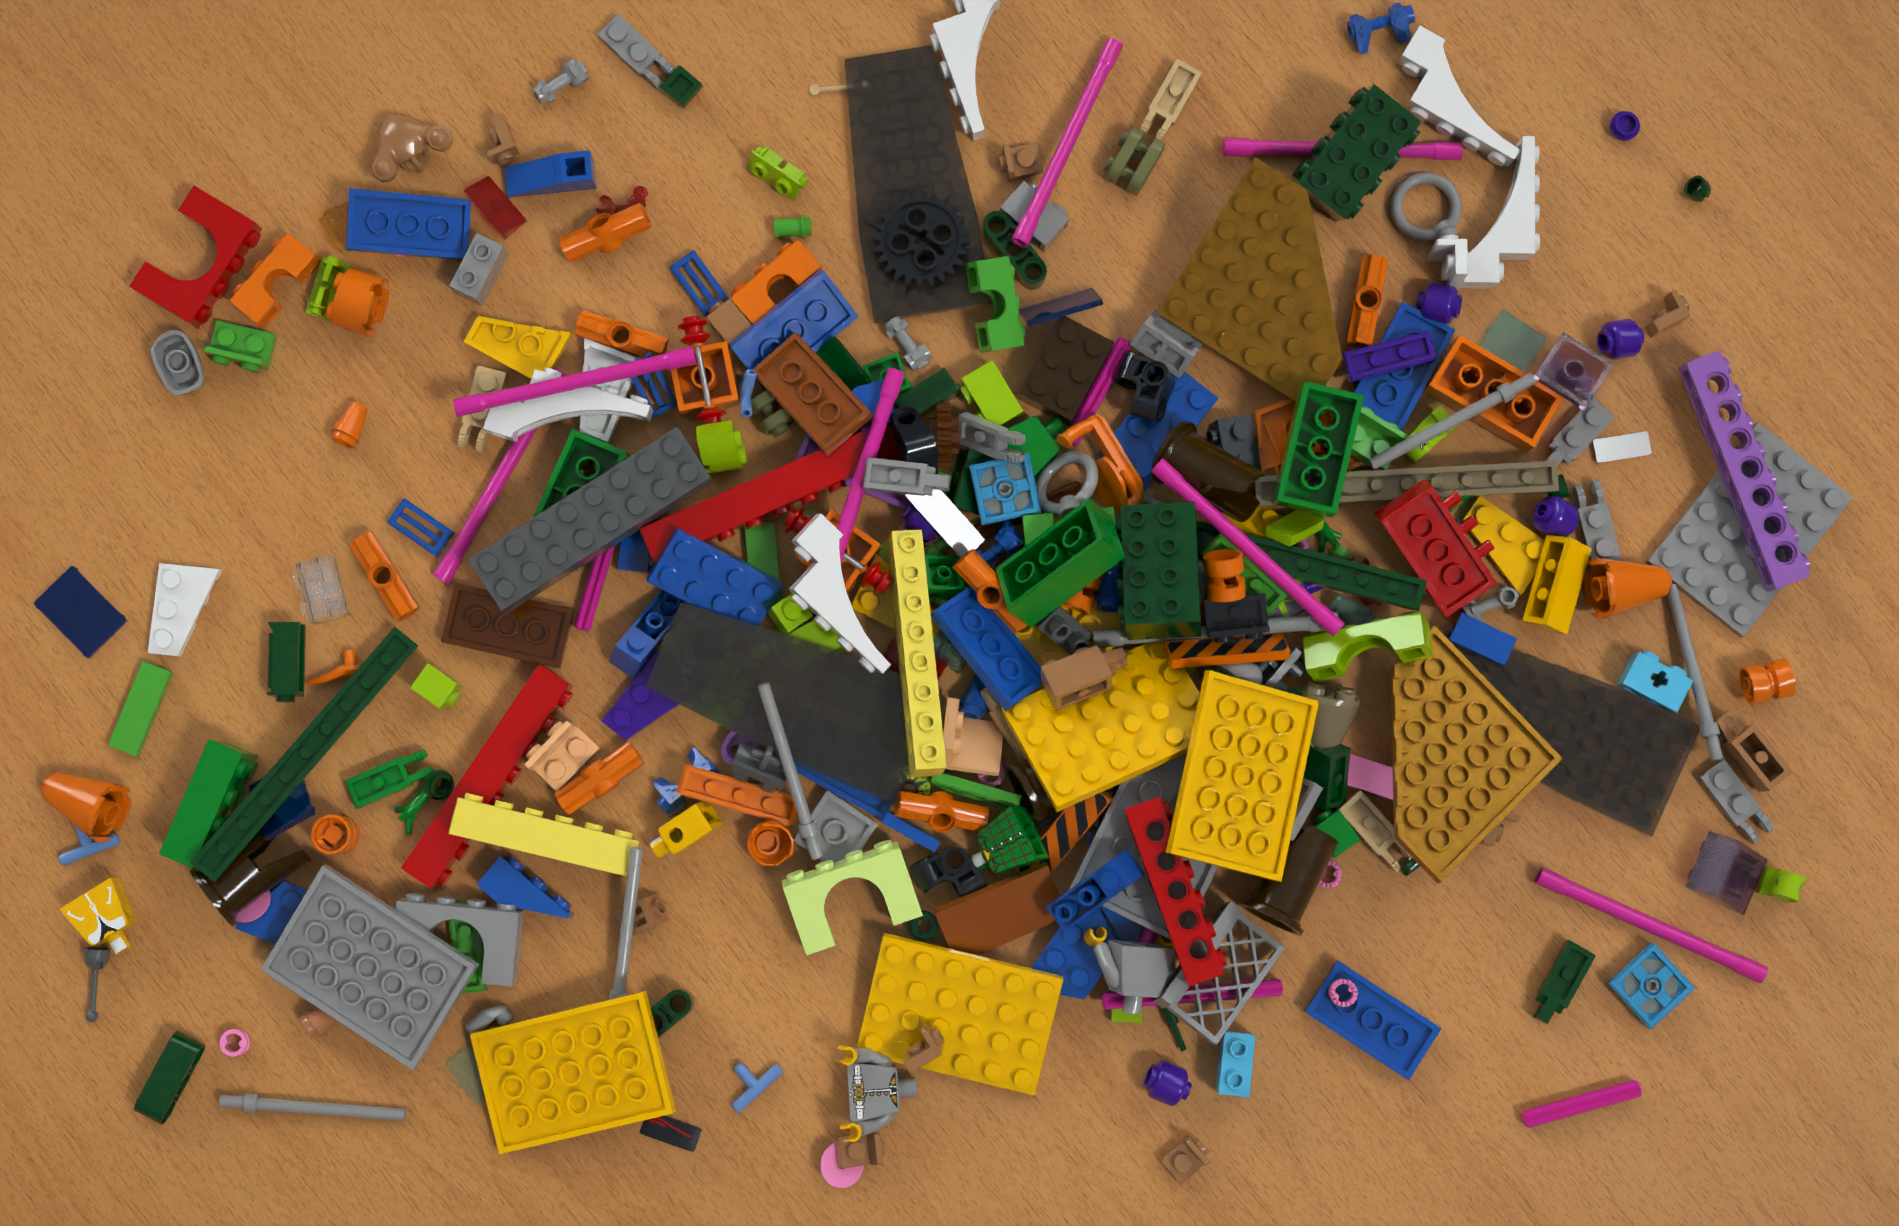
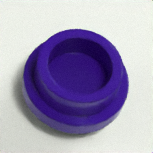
[1609,111,1640,141]

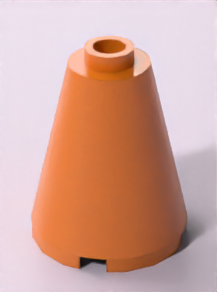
[1582,558,1672,619]
[41,772,131,843]

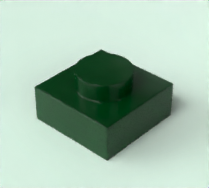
[660,65,703,109]

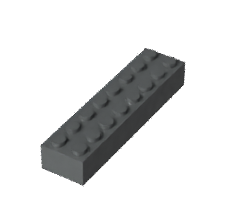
[468,426,713,614]

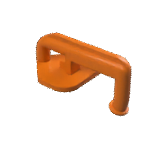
[1057,414,1144,515]

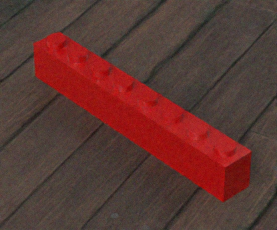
[640,431,866,563]
[401,664,573,889]

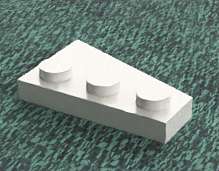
[580,338,637,444]
[148,563,222,657]

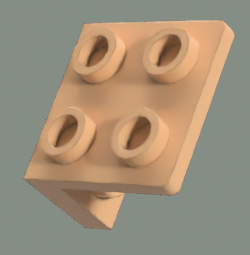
[943,698,1003,776]
[524,720,601,792]

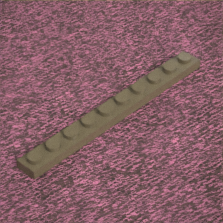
[1254,461,1559,507]

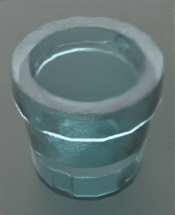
[933,629,968,674]

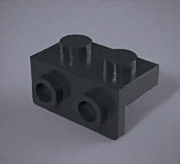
[1206,415,1262,471]
[1203,593,1270,643]

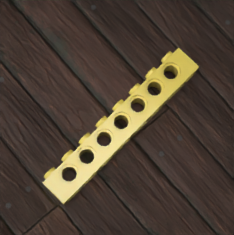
[887,529,947,778]

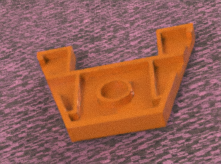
[1254,397,1366,476]

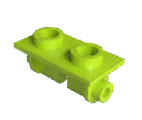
[746,146,809,202]
[305,255,352,321]

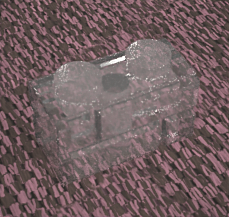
[292,555,350,625]

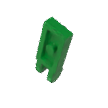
[344,749,434,809]

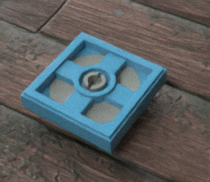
[969,453,1042,525]
[1607,942,1695,1029]

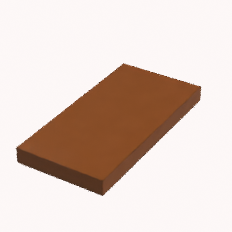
[752,332,873,456]
[933,862,1060,955]

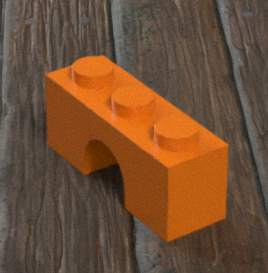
[229,233,321,330]
[730,240,822,325]

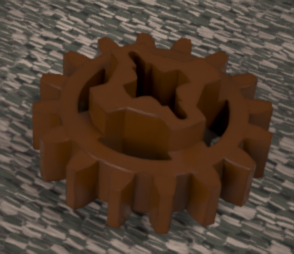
[928,403,959,469]

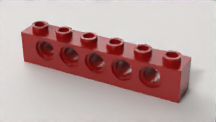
[1124,797,1227,987]

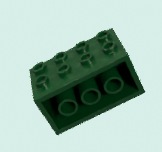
[1292,84,1422,222]
[1115,502,1202,640]

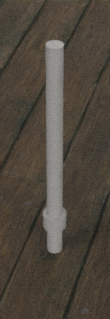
[1368,373,1536,470]
[1667,584,1724,761]
[757,682,823,860]
[609,847,643,999]
[219,1093,406,1121]

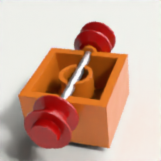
[671,316,740,425]
[784,507,893,596]

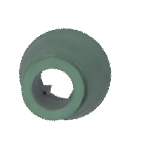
[1329,594,1376,625]

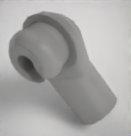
[465,1005,513,1034]

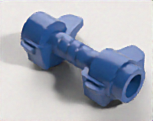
[1347,2,1415,54]
[975,520,1024,564]
[653,748,720,815]

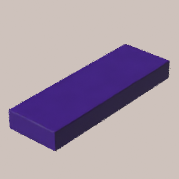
[1342,330,1437,383]

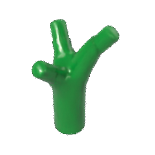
[1311,513,1342,552]
[395,787,430,835]

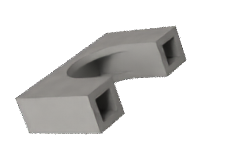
[396,893,525,987]

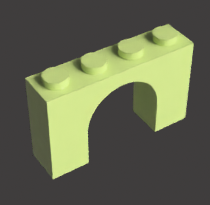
[782,840,923,956]

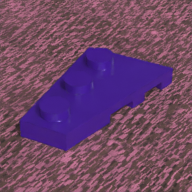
[601,649,706,741]

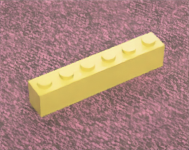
[448,793,639,876]

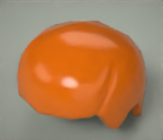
[747,820,794,866]

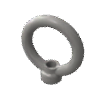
[1390,172,1462,241]
[1036,451,1099,519]

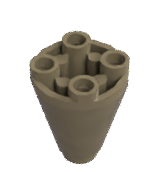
[1300,681,1361,751]

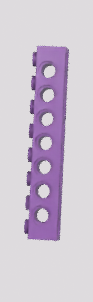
[1678,350,1810,592]

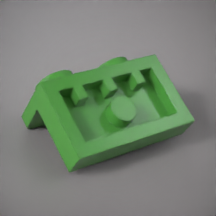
[203,320,277,373]
[1351,406,1407,470]

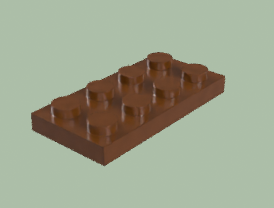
[441,583,575,669]

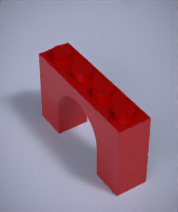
[129,186,262,329]

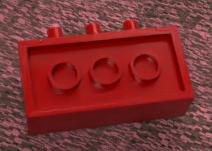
[1374,478,1497,617]

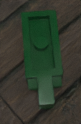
[1533,940,1596,1024]

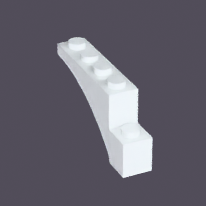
[929,0,1000,141]
[1397,25,1520,167]
[1460,136,1540,289]
[483,368,653,443]
[789,514,891,674]

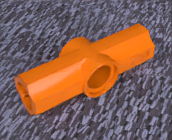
[559,203,652,263]
[1345,254,1388,348]
[574,310,669,358]
[349,531,420,622]
[953,549,1027,634]
[554,742,644,816]
[894,791,989,832]

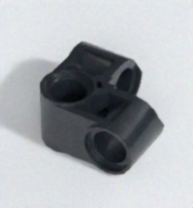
[1114,352,1175,423]
[892,406,939,474]
[909,844,988,898]

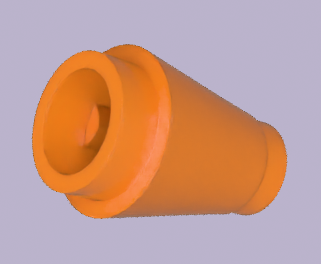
[331,401,368,448]

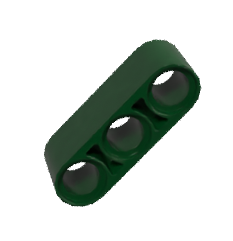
[983,211,1047,290]
[651,989,695,1039]
[134,1030,205,1125]

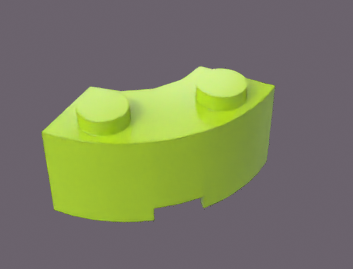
[696,420,747,474]

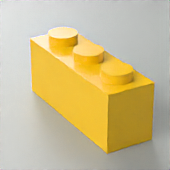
[1522,535,1592,635]

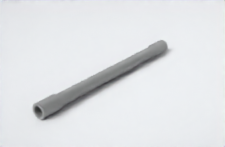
[1093,612,1338,648]

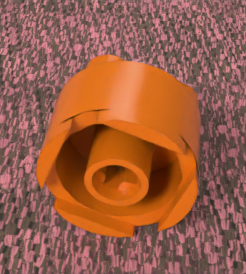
[326,268,389,336]

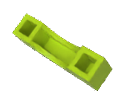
[1303,611,1433,682]

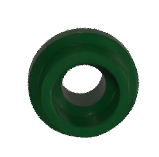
[423,769,454,800]
[908,910,939,941]

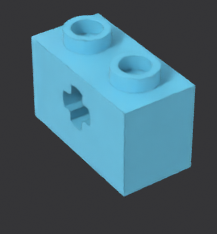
[1615,650,1694,714]
[1215,1030,1256,1097]

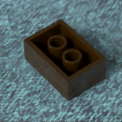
[1017,314,1114,426]

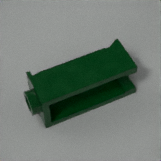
[267,622,306,703]

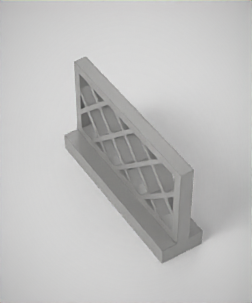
[1153,901,1285,1046]

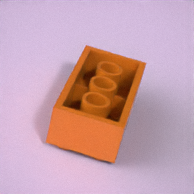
[1423,334,1564,453]

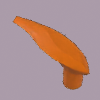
[306,650,360,685]

